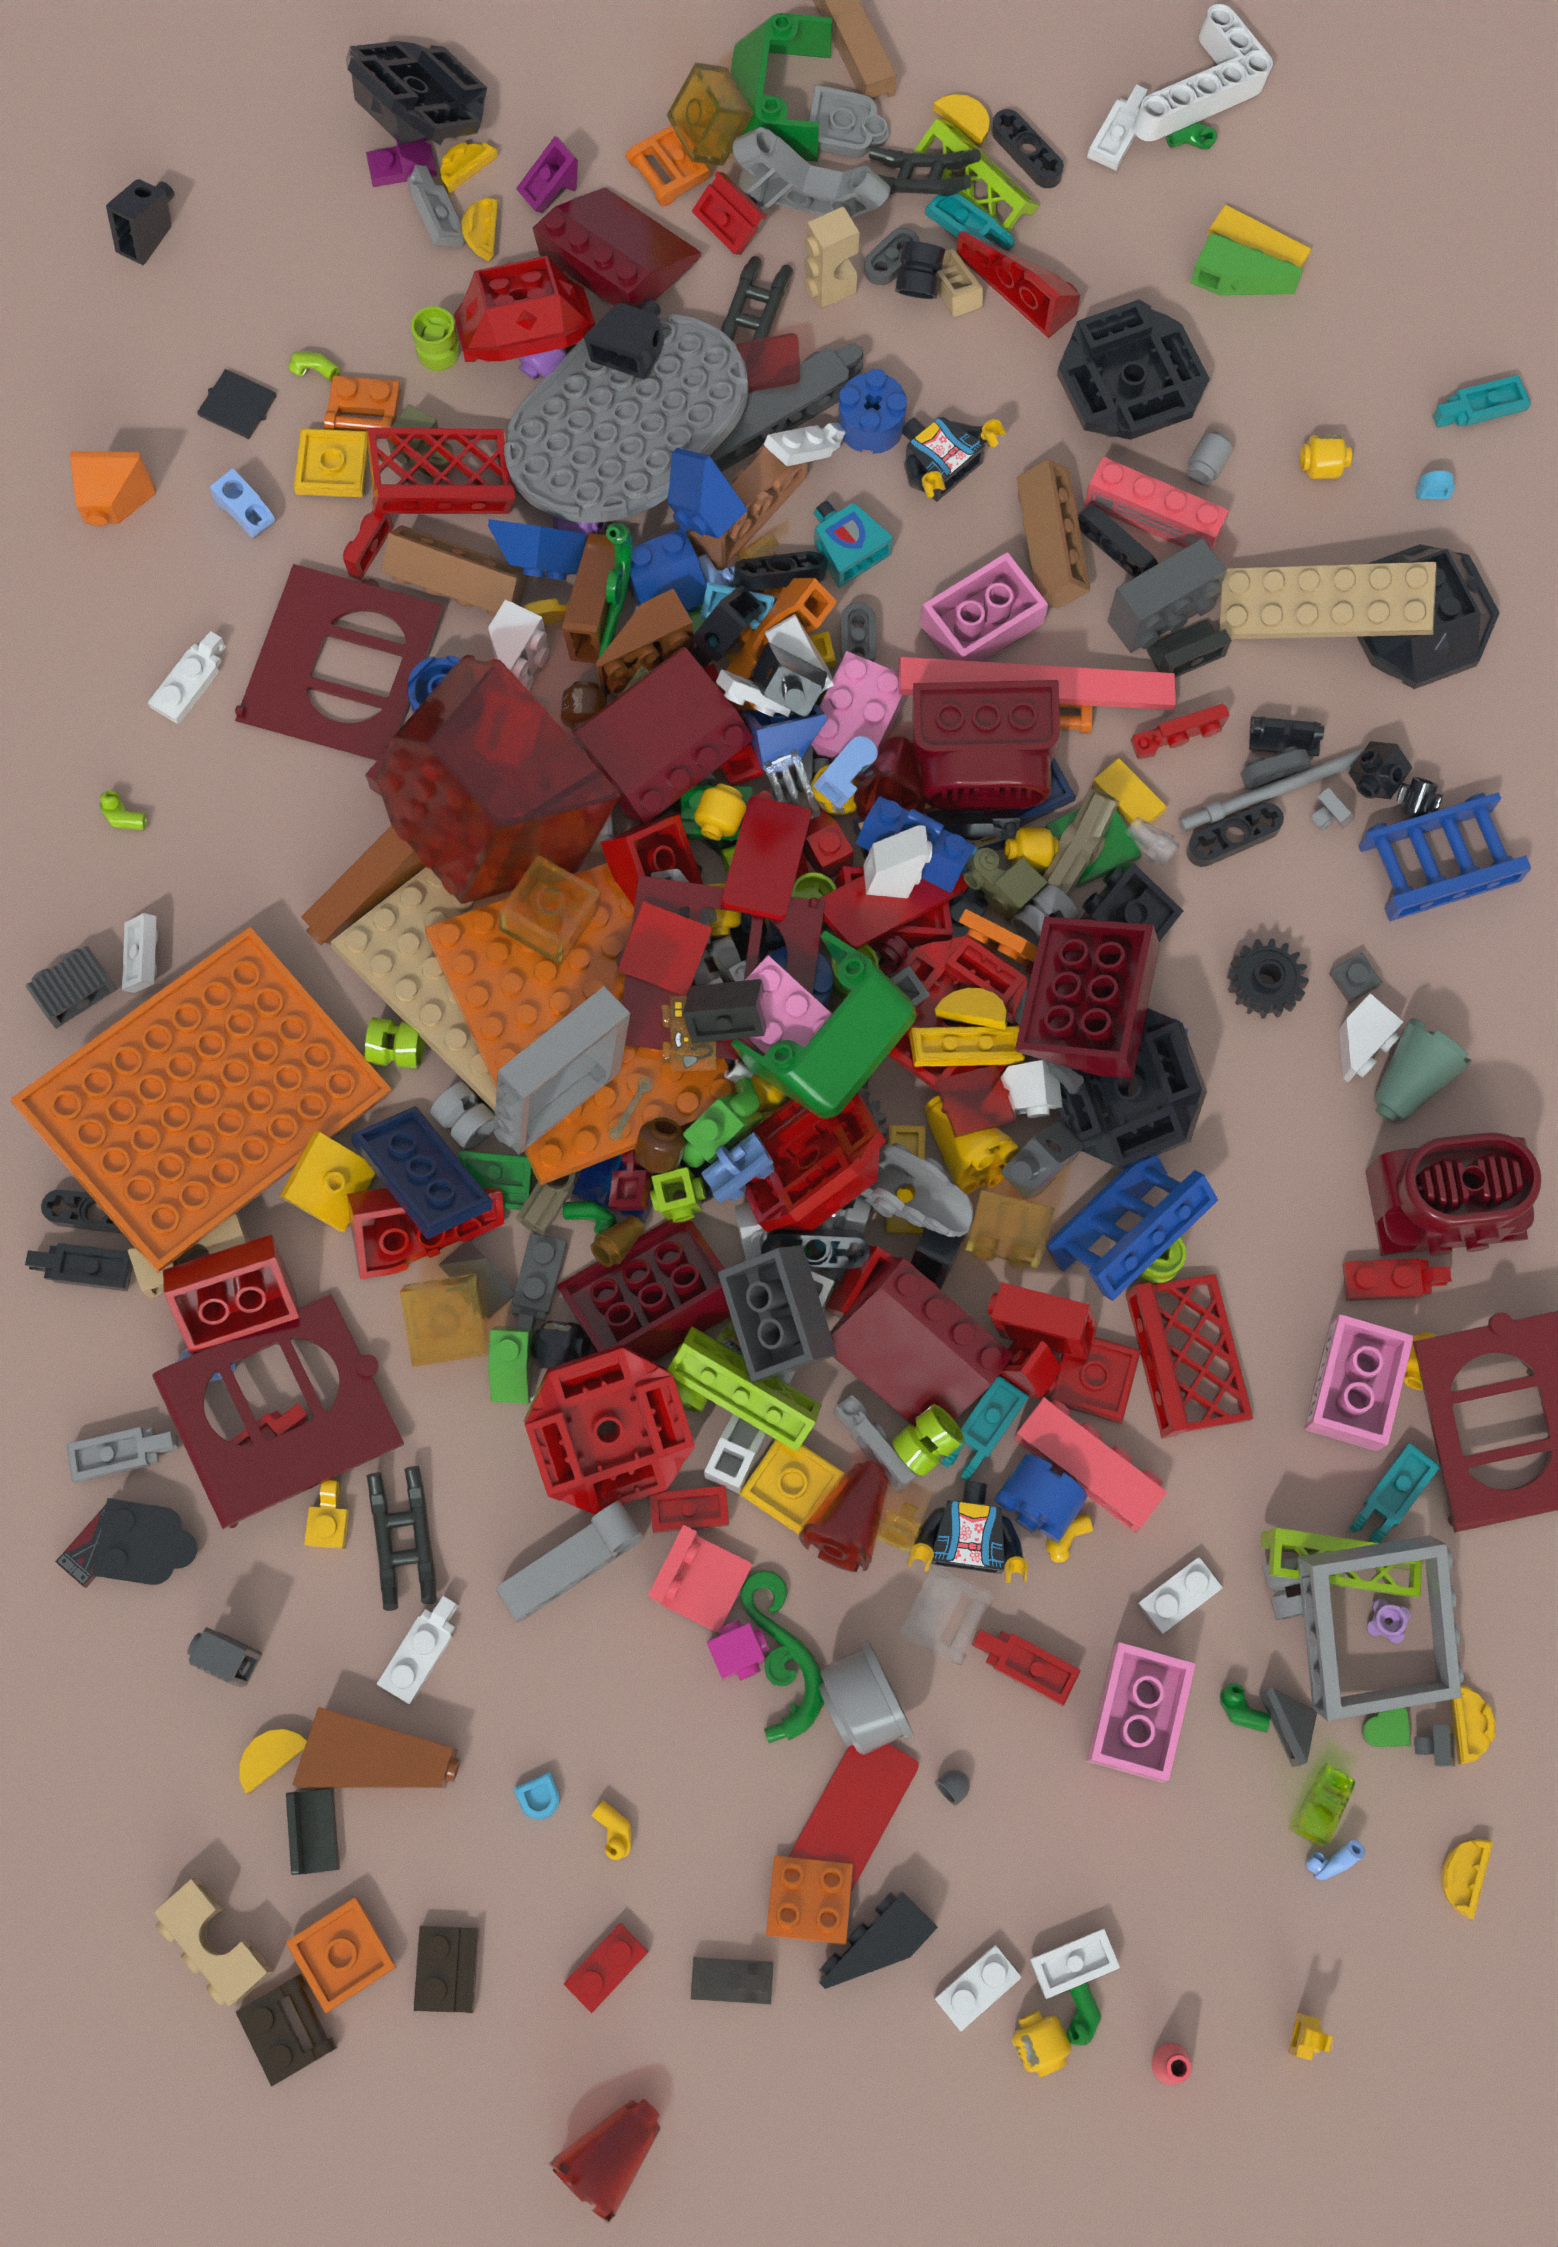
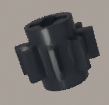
[1396,777,1443,818]

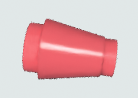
[1152,2043,1192,2086]

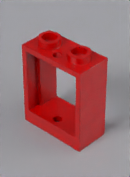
[988,1282,1098,1360]

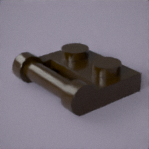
[236,1974,337,2087]

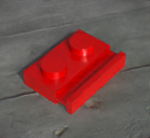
[691,171,767,255]

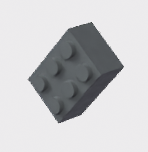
[1107,538,1227,653]
[718,1245,837,1382]

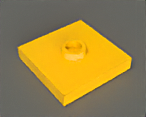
[294,428,368,498]
[279,1131,375,1232]
[739,1440,845,1538]

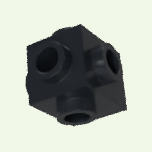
[1348,741,1413,800]

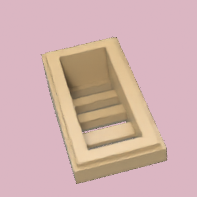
[936,248,983,317]

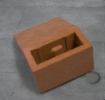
[596,589,694,696]

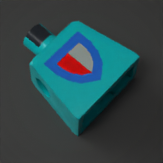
[813,501,893,588]

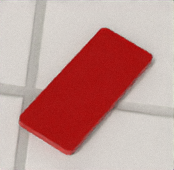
[721,796,811,920]
[818,875,968,950]
[788,1744,919,1894]

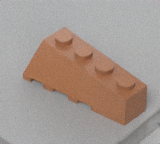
[689,445,807,570]

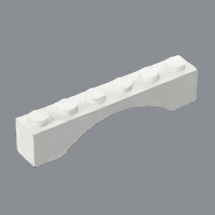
[704,1271,834,1494]

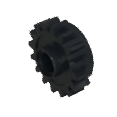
[1227,938,1309,1019]

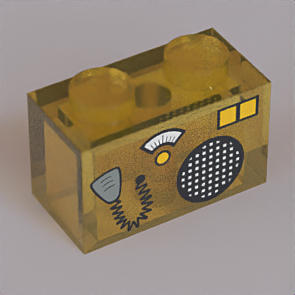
[662,996,716,1072]

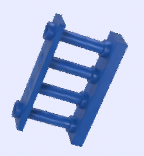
[1359,792,1531,922]
[1044,1156,1218,1301]

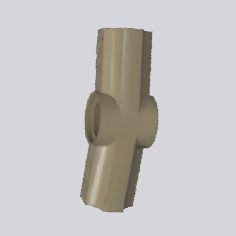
[1043,788,1120,897]
[516,1171,577,1235]

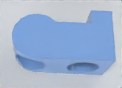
[209,468,275,538]
[813,736,877,809]

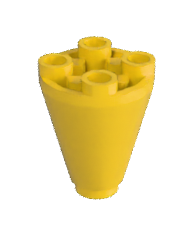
[924,1093,1021,1195]

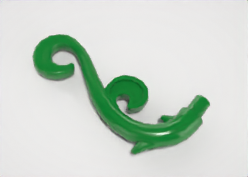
[598,523,632,659]
[740,1570,825,1743]

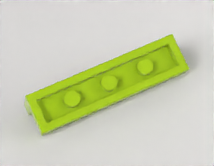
[914,118,1039,232]
[667,1327,822,1452]
[1261,1528,1422,1598]

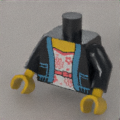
[902,417,1006,502]
[907,1481,1029,1583]

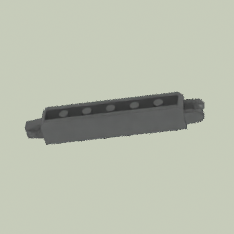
[710,343,864,472]

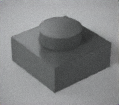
[1329,953,1382,1003]

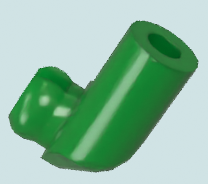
[1166,123,1217,149]
[563,1201,617,1234]
[1220,1683,1271,1733]
[1067,1982,1101,2046]

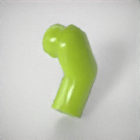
[288,351,340,382]
[99,790,147,830]

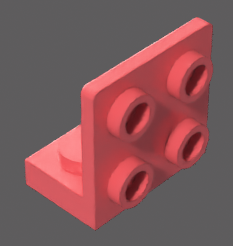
[648,1525,752,1633]

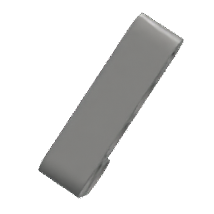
[496,1501,643,1623]

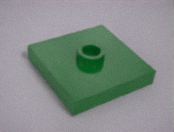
[1045,809,1142,888]

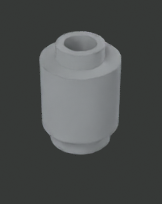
[1187,432,1233,486]

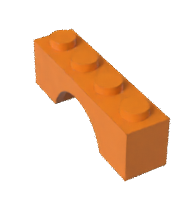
[716,578,837,711]

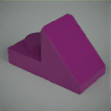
[516,136,578,213]
[366,140,437,187]

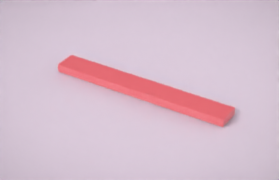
[898,657,1176,710]

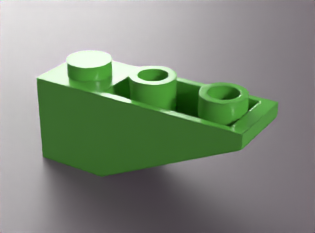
[1191,233,1303,296]

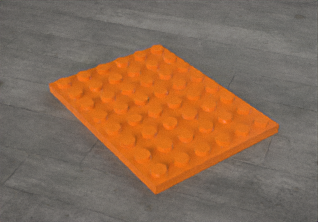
[425,863,736,1185]
[11,927,392,1274]

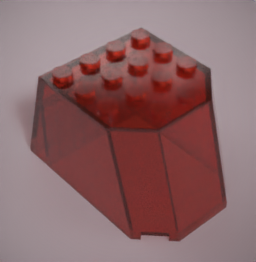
[376,654,621,904]

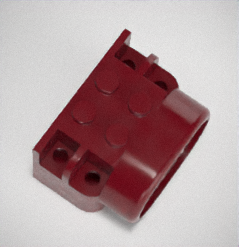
[912,680,1060,811]
[1365,1132,1541,1256]

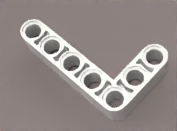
[1133,4,1273,141]

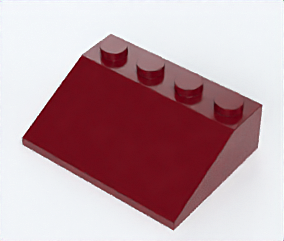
[532,187,701,308]
[573,647,754,825]
[1015,916,1160,1079]
[556,1219,731,1361]
[830,1257,1014,1426]

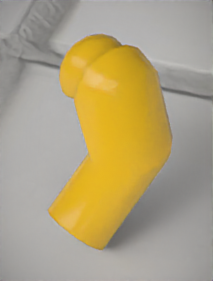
[1046,1513,1093,1563]
[591,1800,632,1861]

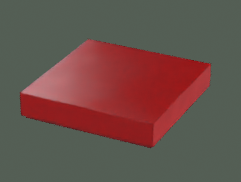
[617,901,712,998]
[1049,1337,1141,1424]

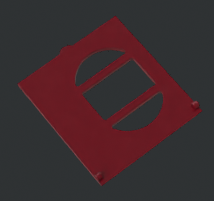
[235,564,444,761]
[616,875,825,1061]
[152,1294,404,1529]
[1413,1311,1558,1533]

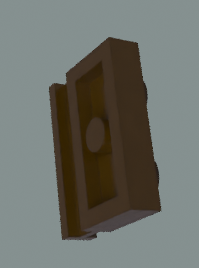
[413,1926,479,2013]

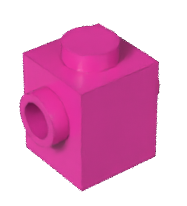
[707,1620,769,1681]

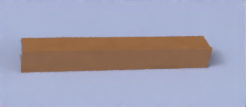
[813,0,897,98]

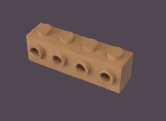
[1016,459,1091,608]
[381,525,527,617]

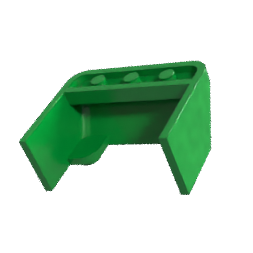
[723,13,832,162]
[731,931,916,1119]

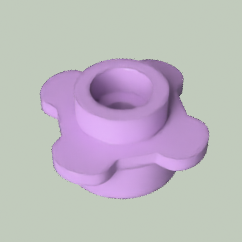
[1367,1599,1410,1644]

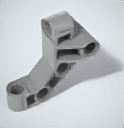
[733,127,890,219]

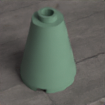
[1373,1018,1472,1123]

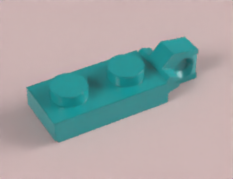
[1432,375,1531,427]

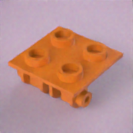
[766,1855,853,1945]

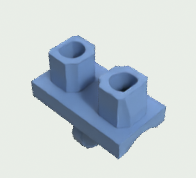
[701,1132,775,1203]

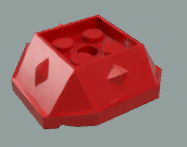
[453,256,595,362]
[887,935,1028,1093]
[745,1092,886,1232]
[523,1345,695,1514]

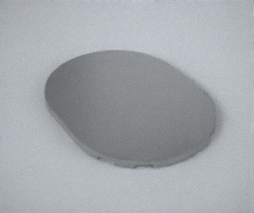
[504,314,749,523]

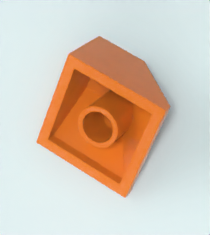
[70,451,156,526]

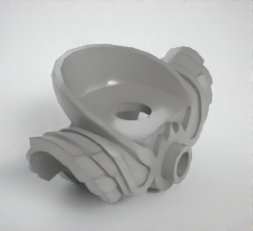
[858,1143,974,1237]

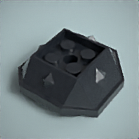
[346,41,487,146]
[1057,299,1210,440]
[1356,544,1500,689]
[1056,1008,1207,1169]

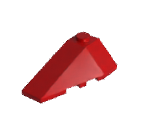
[956,231,1081,339]
[347,1188,505,1280]

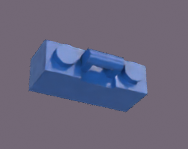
[856,796,975,893]

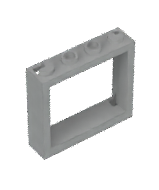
[494,986,630,1155]
[1297,1535,1464,1721]

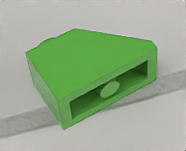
[488,1326,533,1404]

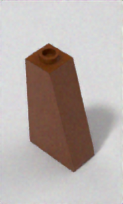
[562,532,614,664]
[301,825,435,945]
[292,1707,461,1788]

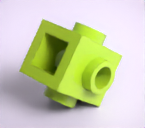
[650,1166,706,1223]

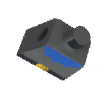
[1001,1121,1085,1199]

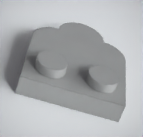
[809,85,889,158]

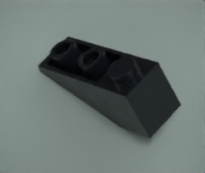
[819,1891,938,1989]

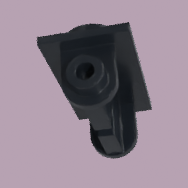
[1249,716,1325,756]

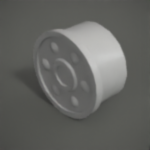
[818,1640,914,1755]

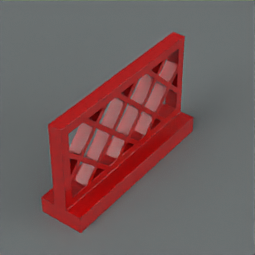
[366,427,515,514]
[1125,1274,1254,1439]

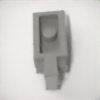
[407,165,466,247]
[834,1395,916,1493]
[66,1427,179,1483]

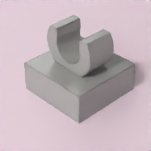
[1311,787,1354,831]

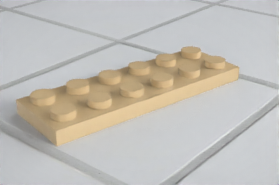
[1219,562,1437,639]

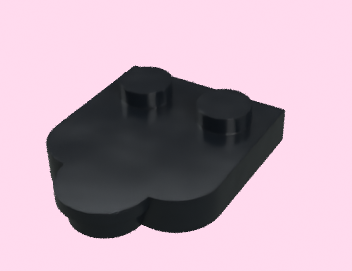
[92,1498,198,1585]

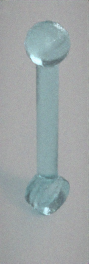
[608,1076,653,1142]

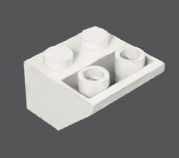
[488,599,550,700]

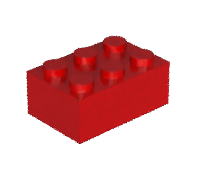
[163,1235,299,1354]

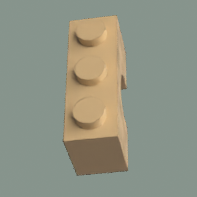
[803,206,860,309]
[127,1213,250,1299]
[153,1878,274,2007]

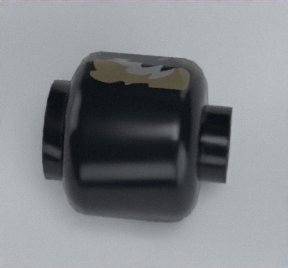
[531,1321,590,1369]

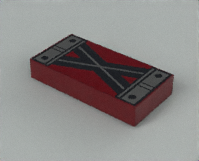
[55,1505,106,1588]

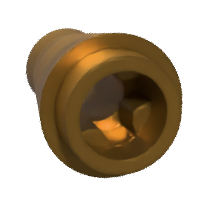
[590,1215,645,1267]

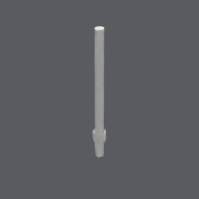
[1178,747,1366,832]

